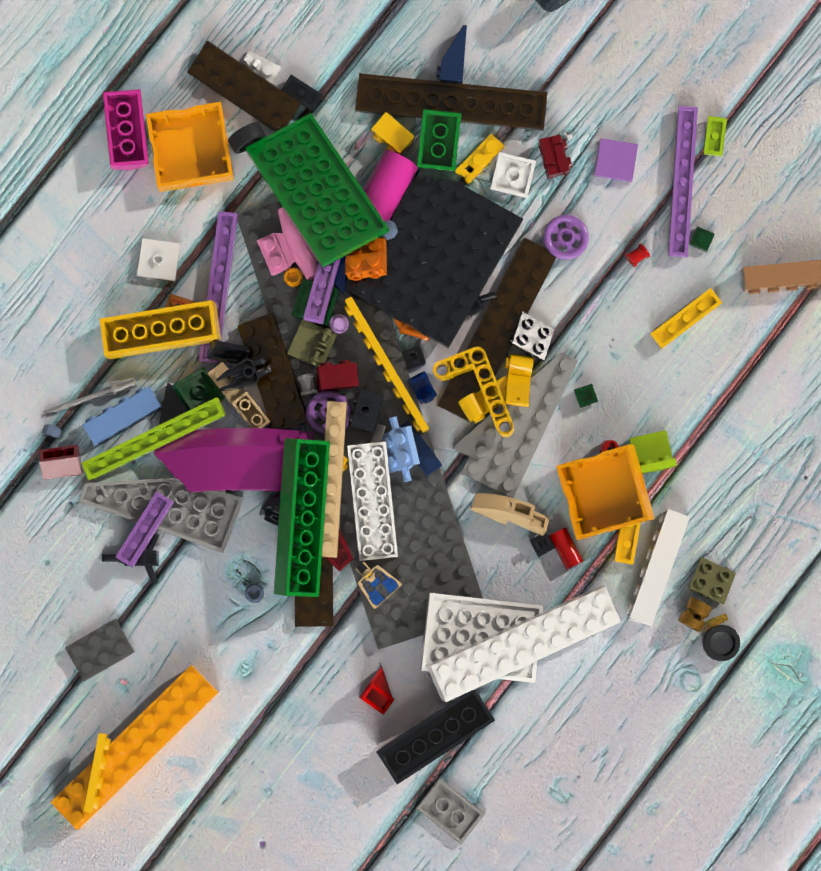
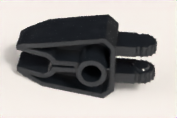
[216,358,272,391]

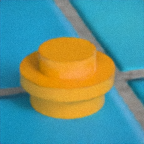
[284,268,303,287]

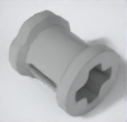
[297,374,318,396]

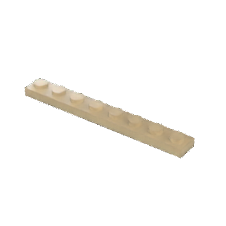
[322,401,347,558]

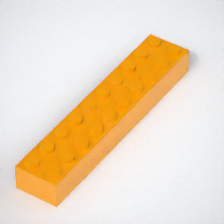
[50,665,220,831]

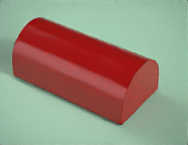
[549,527,584,570]

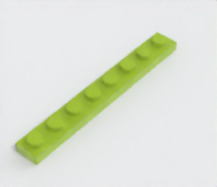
[81,397,226,481]

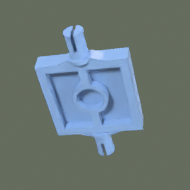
[381,417,420,482]

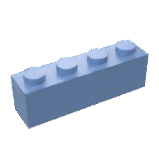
[83,386,162,447]

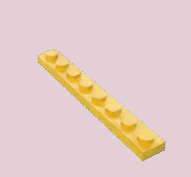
[344,297,429,434]

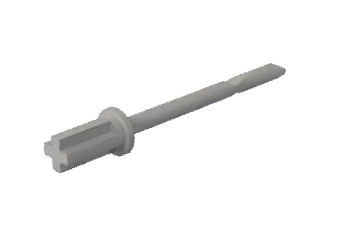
[43,377,137,416]

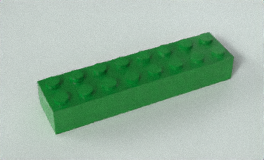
[274,438,330,597]

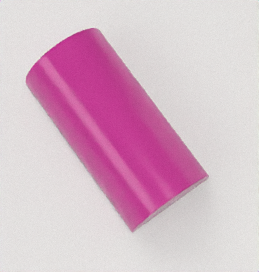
[103,89,149,170]
[363,150,418,221]

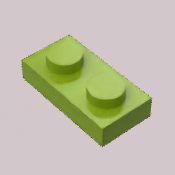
[703,116,727,157]

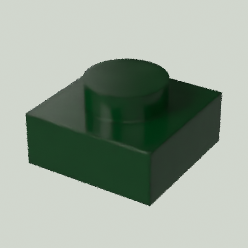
[689,226,715,252]
[573,384,598,408]

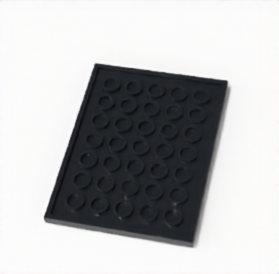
[349,168,523,349]

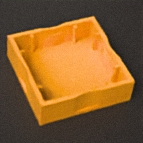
[146,102,234,192]
[556,445,655,540]

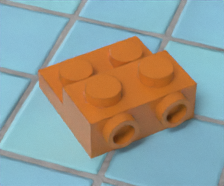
[345,237,387,281]

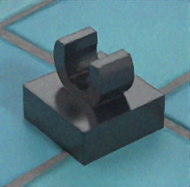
[402,346,426,370]
[529,531,555,557]

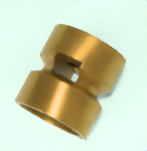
[678,597,713,632]

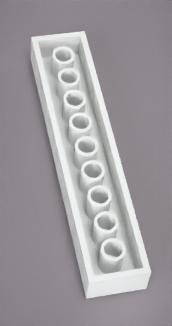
[427,586,621,702]

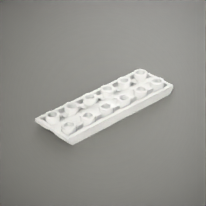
[347,442,398,561]

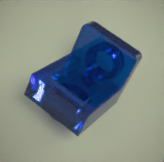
[408,371,438,404]

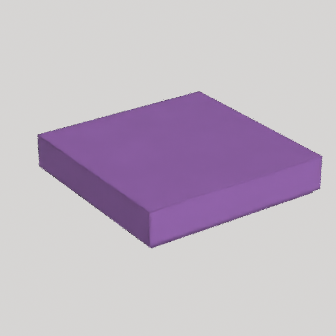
[595,138,638,182]

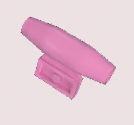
[257,207,318,280]

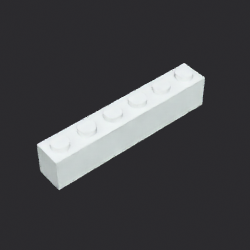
[627,509,690,626]

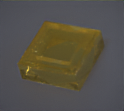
[706,613,728,627]

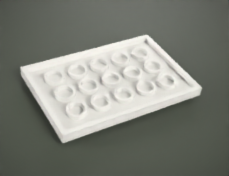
[420,593,543,683]

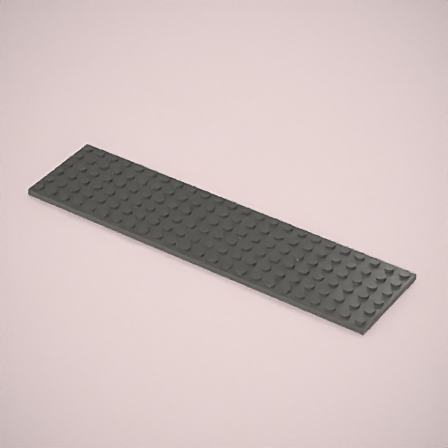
[237,201,483,650]

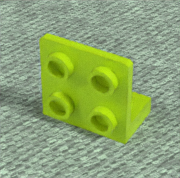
[629,430,677,475]

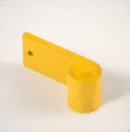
[505,353,534,407]
[458,376,507,424]

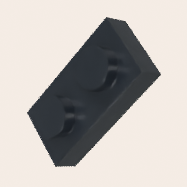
[281,74,323,111]
[207,340,250,364]

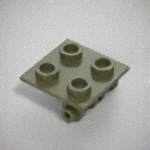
[287,319,338,367]
[688,557,736,605]

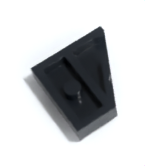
[159,383,188,424]

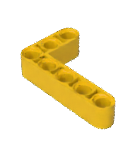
[433,347,515,438]

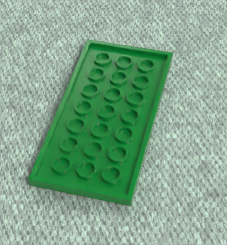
[245,113,389,268]

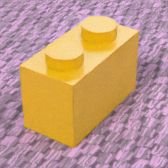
[371,112,415,155]

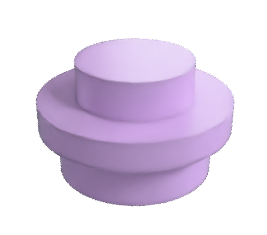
[330,314,349,334]

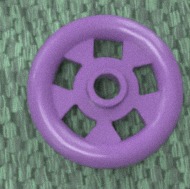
[543,215,589,260]
[306,390,352,436]

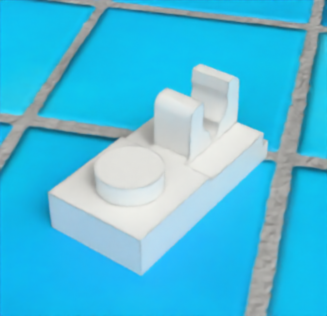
[242,51,281,84]

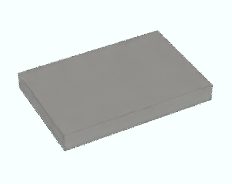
[416,778,485,845]

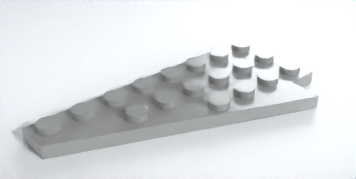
[453,353,578,498]
[79,478,243,553]

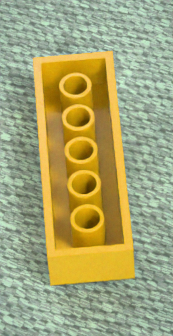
[99,300,221,359]

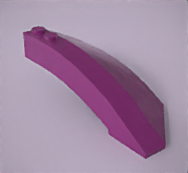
[154,428,313,493]

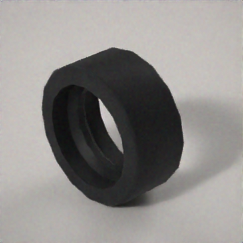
[228,122,266,154]
[702,625,741,661]

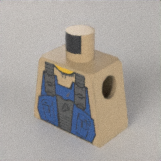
[355,562,402,610]

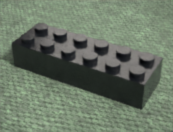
[376,689,495,785]

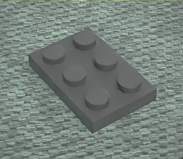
[65,619,135,681]

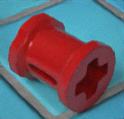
[625,243,650,268]

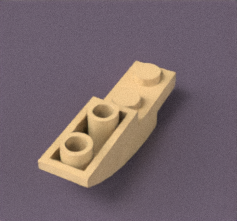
[207,362,270,428]
[471,493,550,536]

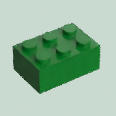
[417,109,461,171]

